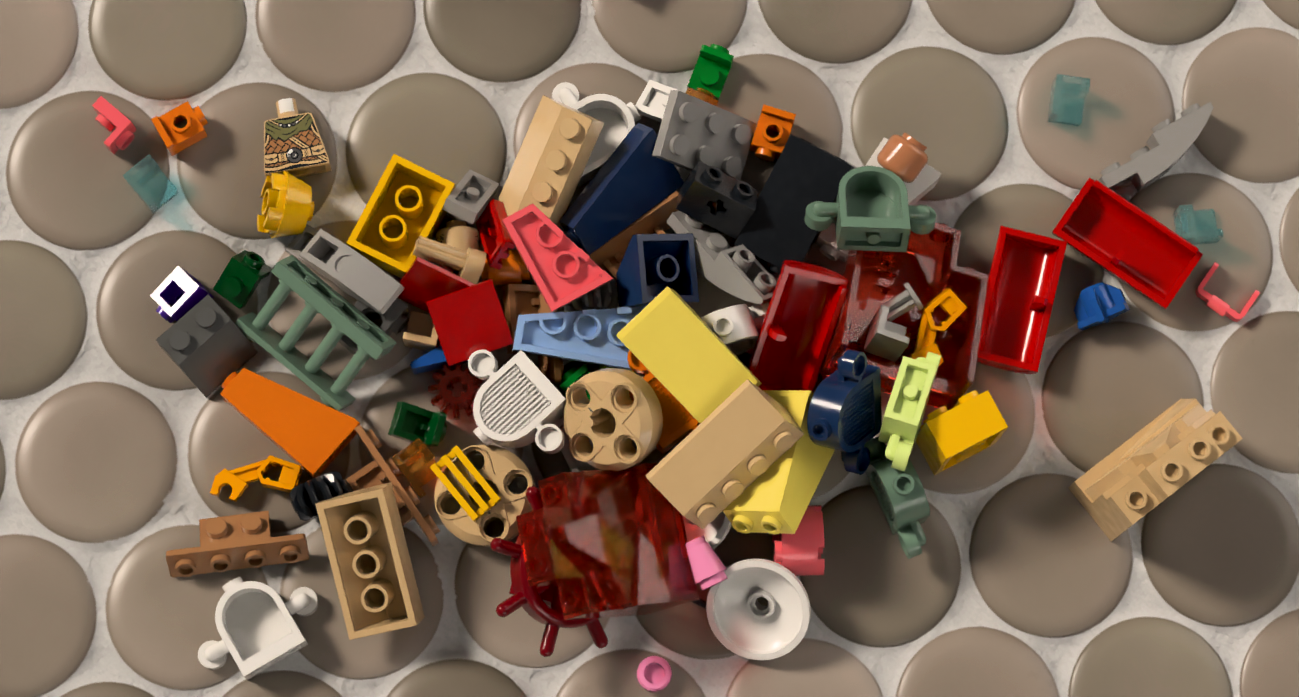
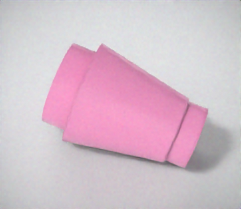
[685,535,728,591]

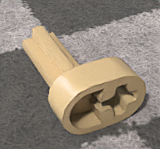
[413,236,487,284]

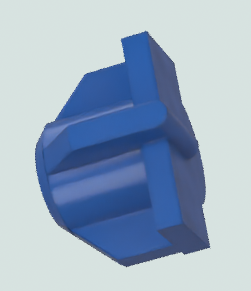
[1074,282,1130,330]

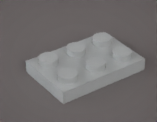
[652,90,757,181]

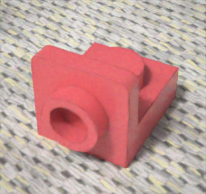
[92,96,137,154]

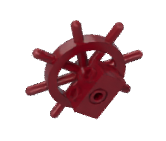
[490,479,642,657]

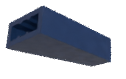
[559,123,684,255]

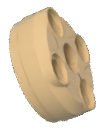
[563,368,663,471]
[434,445,535,547]

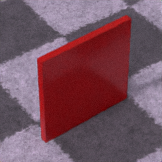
[398,256,475,312]
[426,279,514,366]

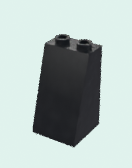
[734,134,855,275]

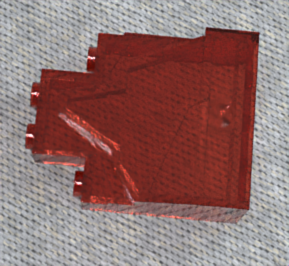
[820,223,989,410]
[516,463,699,620]

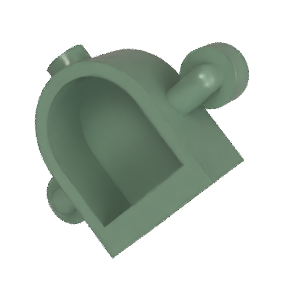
[804,166,936,252]
[864,437,930,559]

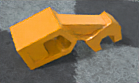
[909,288,967,366]
[210,455,303,502]

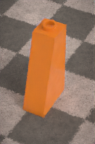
[220,368,360,478]

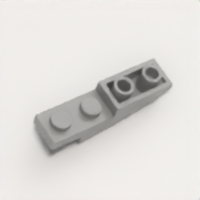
[1099,102,1214,192]
[667,211,777,305]
[285,224,405,315]

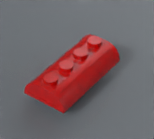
[1052,178,1203,310]
[970,226,1067,374]
[748,260,848,392]

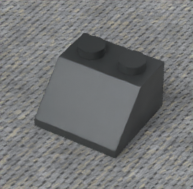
[156,294,258,398]

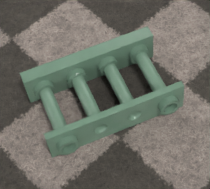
[235,255,397,411]

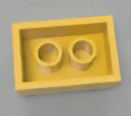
[346,154,455,278]
[916,390,1008,476]

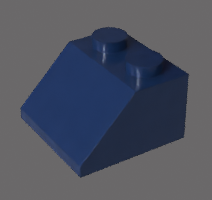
[616,233,699,307]

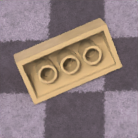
[498,95,604,227]
[645,379,804,529]
[315,482,425,640]

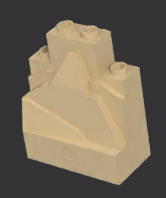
[1068,398,1243,542]

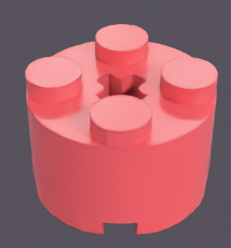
[772,505,825,576]

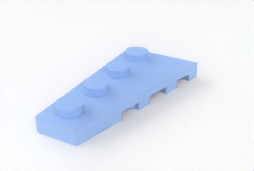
[512,306,646,371]

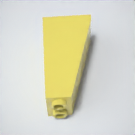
[616,286,762,423]
[723,390,835,535]

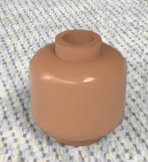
[877,132,928,183]

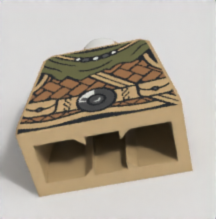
[264,98,332,177]

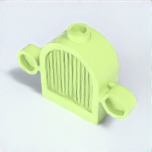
[878,351,942,472]

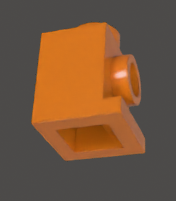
[151,101,208,156]
[750,104,796,161]

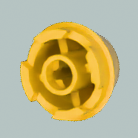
[257,171,315,238]

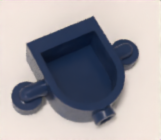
[807,349,882,475]

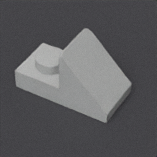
[442,169,500,229]

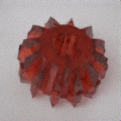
[428,362,484,420]

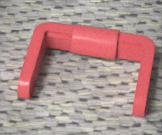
[1195,262,1260,322]

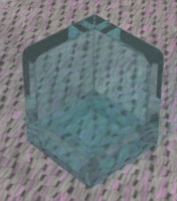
[1047,74,1090,126]
[123,154,178,214]
[1173,204,1224,245]

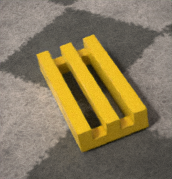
[430,445,501,522]

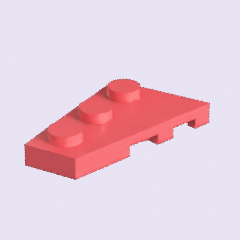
[502,203,613,313]

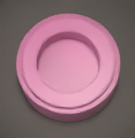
[637,656,672,692]

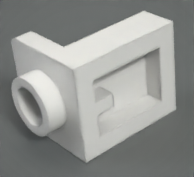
[635,80,682,122]

